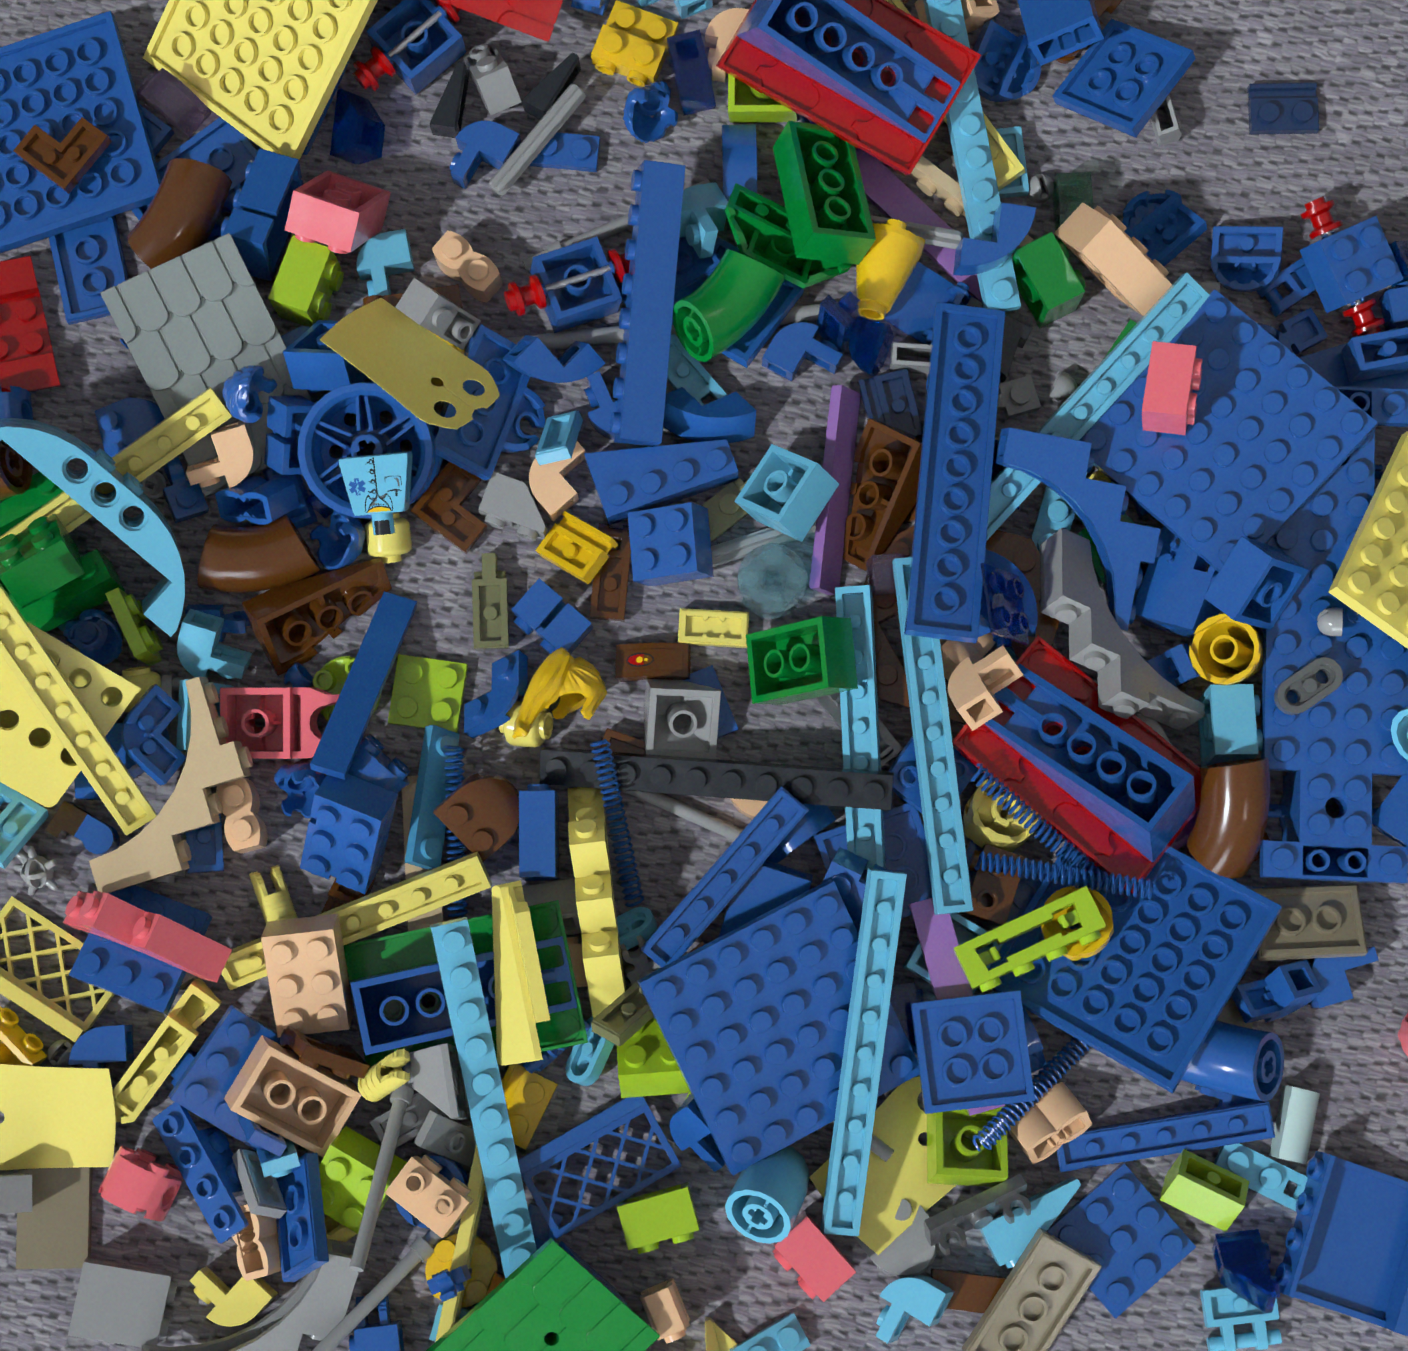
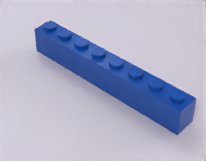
[610,160,686,447]

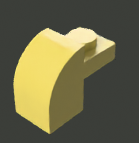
[190,1266,278,1327]

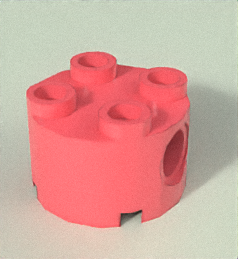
[98,1146,183,1222]

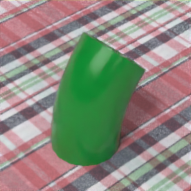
[673,249,786,362]

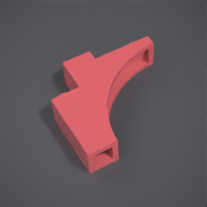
[63,891,232,983]

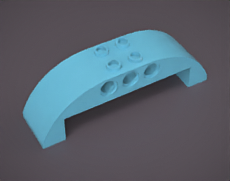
[0,418,185,637]

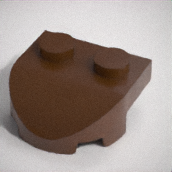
[433,773,519,862]

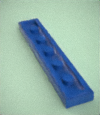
[310,591,417,780]
[640,786,809,968]
[1056,1101,1275,1172]

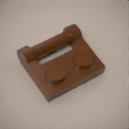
[280,1026,370,1079]

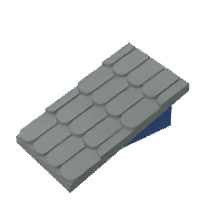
[100,233,314,497]

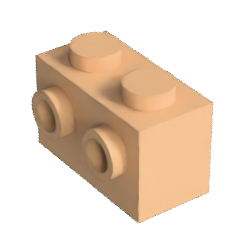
[384,1155,474,1238]

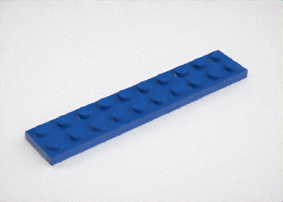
[904,302,1005,643]

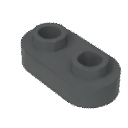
[1274,657,1343,715]

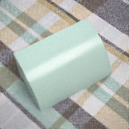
[1269,1085,1320,1164]

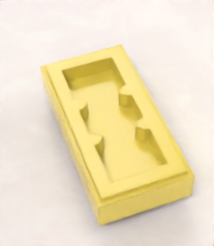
[678,608,749,648]

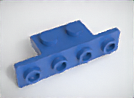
[153,1102,249,1243]

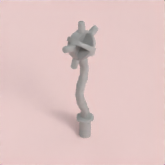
[14,846,59,895]

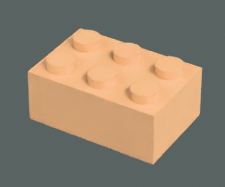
[1054,202,1172,316]
[261,914,354,1037]
[224,1035,361,1157]

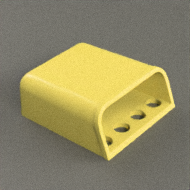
[0,621,141,807]

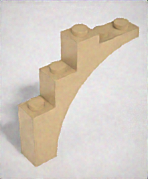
[89,677,253,893]

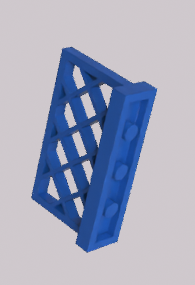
[518,1097,682,1239]

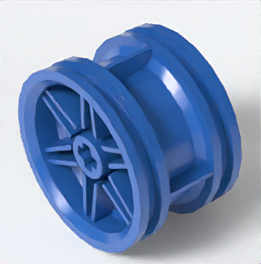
[298,381,443,518]

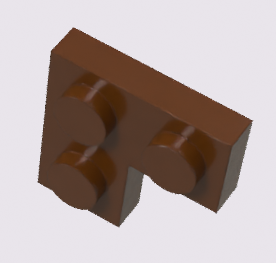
[13,117,112,194]
[411,462,487,554]

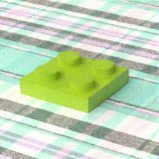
[105,588,163,666]
[388,654,468,733]

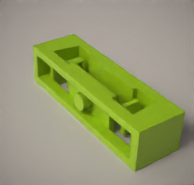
[953,886,1106,993]

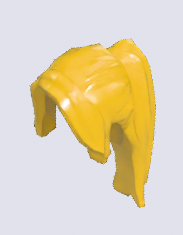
[512,647,607,739]

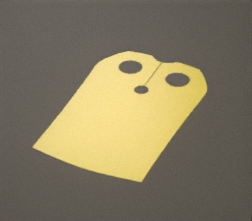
[320,298,500,429]
[0,1064,116,1170]
[809,1076,956,1255]

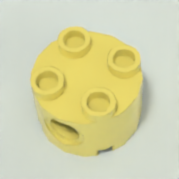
[963,779,1038,852]

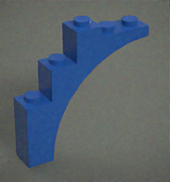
[995,427,1163,631]

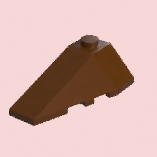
[843,418,922,572]
[242,558,392,676]

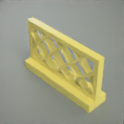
[0,896,115,1043]

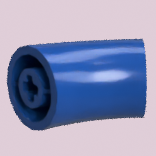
[1181,1020,1284,1102]

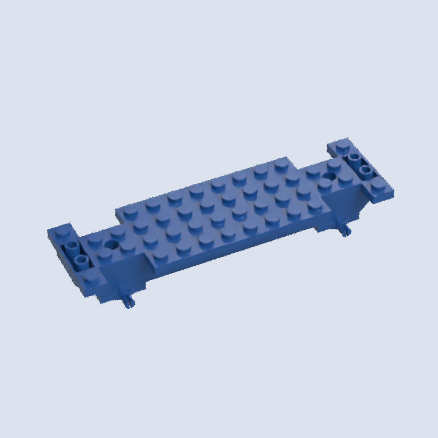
[1260,386,1408,884]

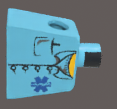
[339,451,413,535]

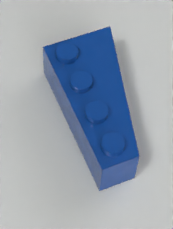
[584,439,739,525]

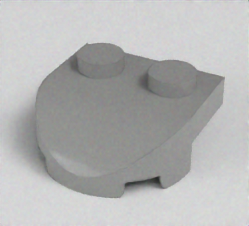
[853,1199,938,1277]

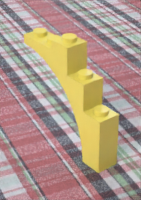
[568,787,627,1019]

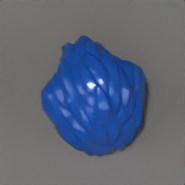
[623,80,678,143]
[222,365,277,423]
[310,510,365,570]
[63,609,123,665]
[274,763,326,819]

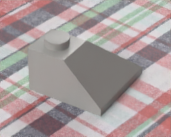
[644,678,721,759]
[405,1043,468,1120]

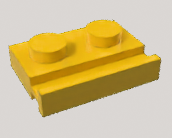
[535,511,618,585]
[502,1064,558,1150]

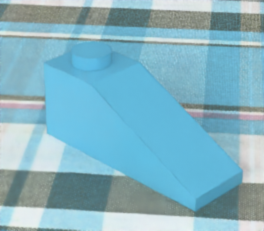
[980,1176,1081,1268]

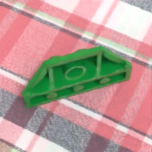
[725,183,851,289]

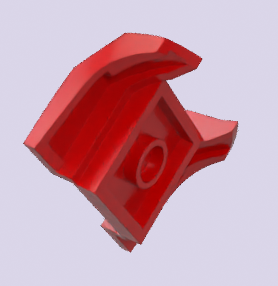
[0,256,61,392]

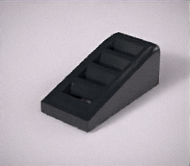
[522,52,581,120]
[430,62,470,138]

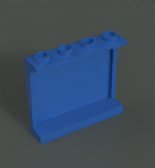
[1274,1151,1408,1336]

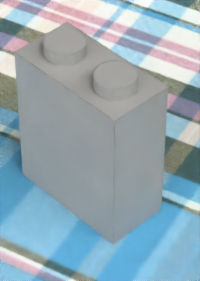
[68,1257,178,1347]

